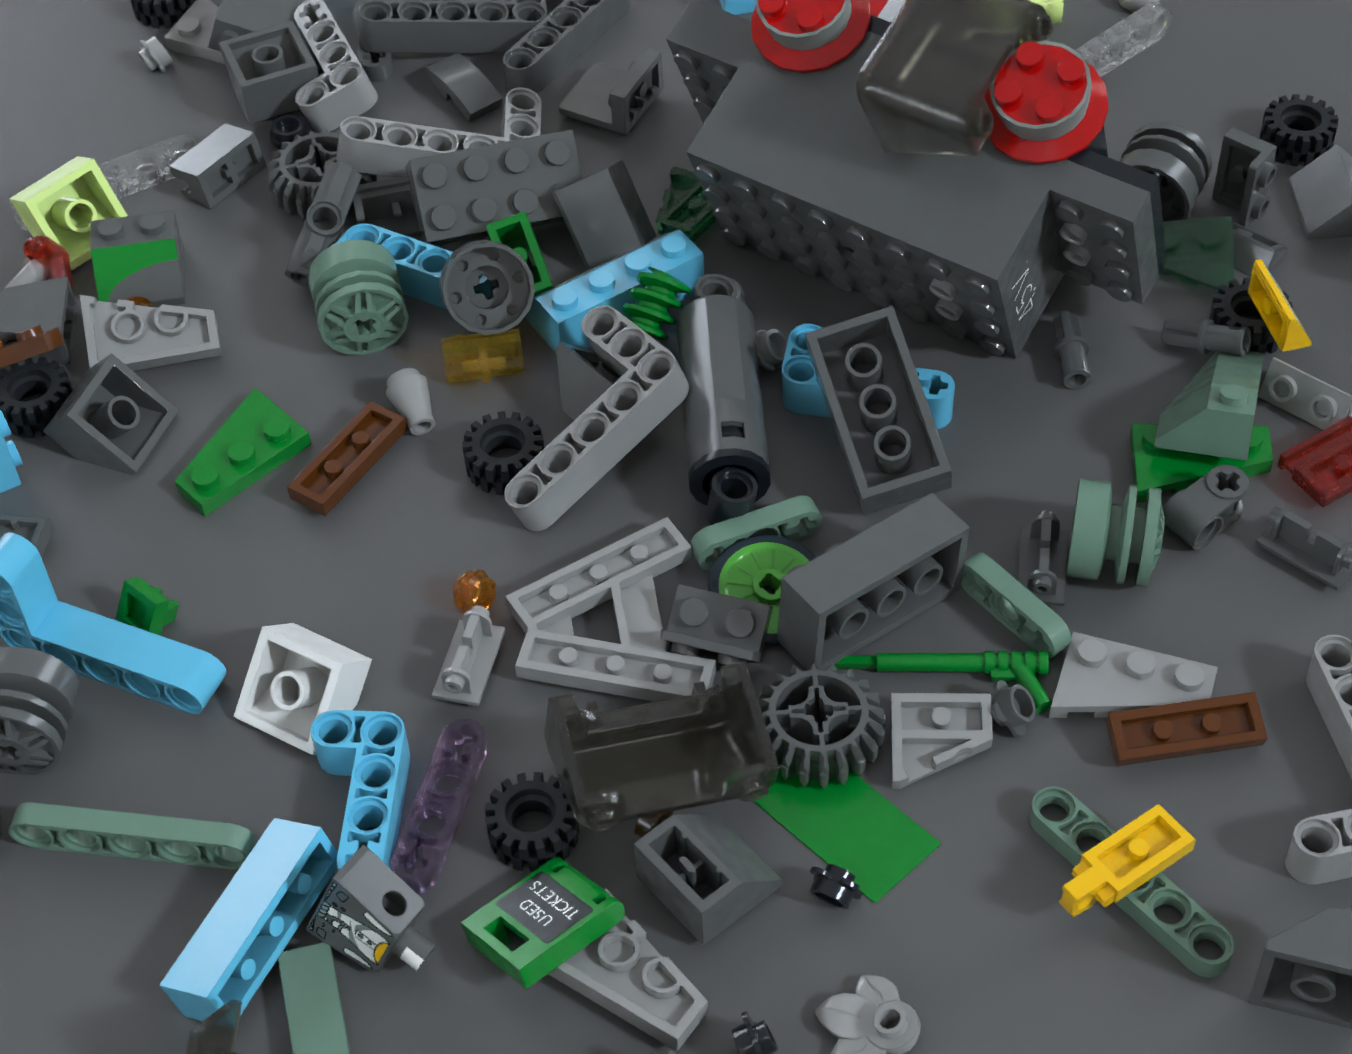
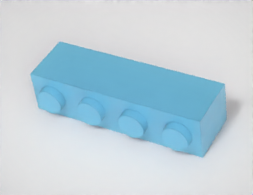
[159,818,338,1029]

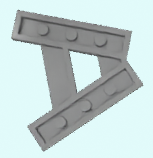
[505,517,716,711]

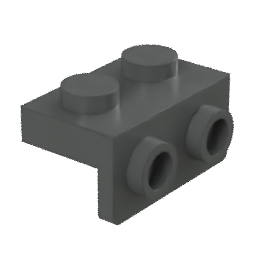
[1212,127,1278,228]

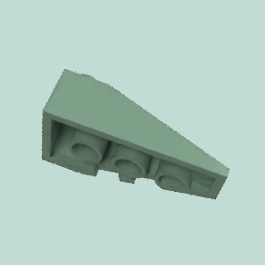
[1154,351,1264,461]

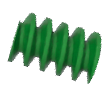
[621,267,691,340]

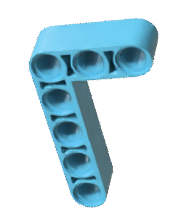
[0,532,227,714]

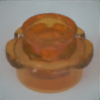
[453,569,496,613]

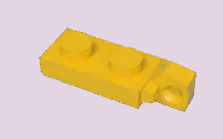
[1059,804,1196,917]

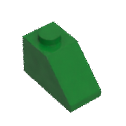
[485,211,554,295]

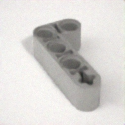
[294,0,378,133]

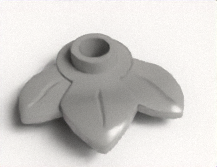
[815,975,921,1054]

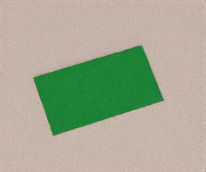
[746,768,942,903]

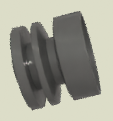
[1119,122,1212,234]
[439,240,535,335]
[0,647,80,775]

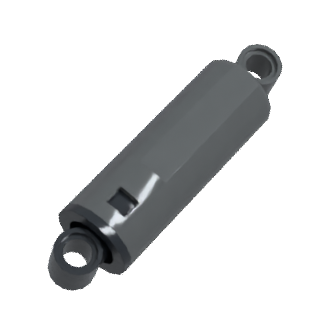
[676,274,771,525]

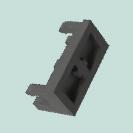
[168,123,267,209]
[353,176,420,237]

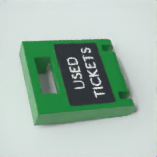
[461,857,625,989]

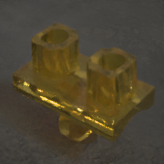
[441,329,525,384]

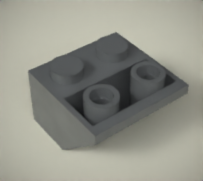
[634,813,783,946]

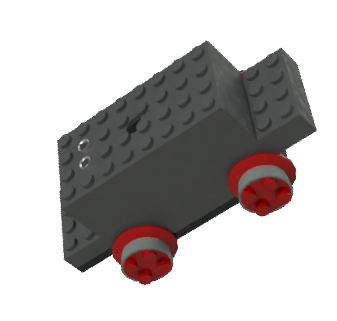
[666,0,1167,358]

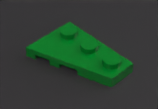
[175,387,312,516]
[1130,423,1273,503]

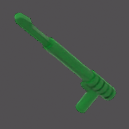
[834,651,1052,714]

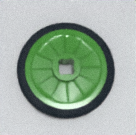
[708,535,817,646]

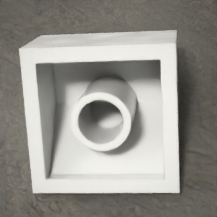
[233,623,372,755]

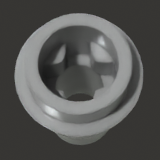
[386,368,436,435]

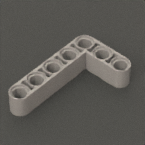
[336,88,541,178]
[504,305,690,531]
[1285,635,1352,885]

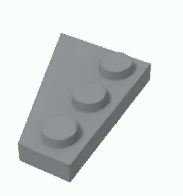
[80,295,222,371]
[1049,631,1218,718]
[548,888,708,1051]

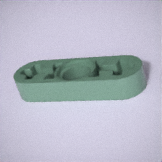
[690,496,823,571]
[961,552,1072,659]

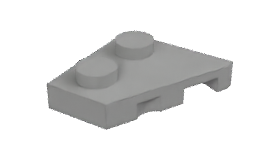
[164,0,225,64]
[890,693,993,789]

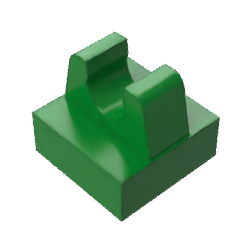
[115,577,179,636]

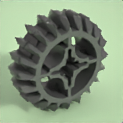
[267,128,377,222]
[751,661,886,789]

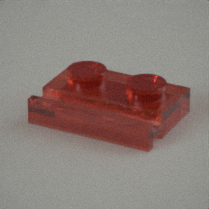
[1277,416,1352,508]

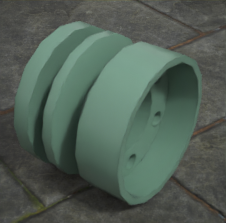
[308,240,409,355]
[1066,478,1165,587]

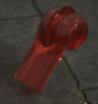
[23,235,73,288]

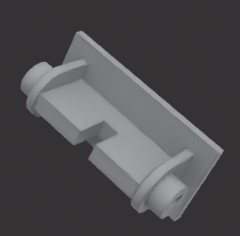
[1258,357,1352,437]
[432,606,506,706]

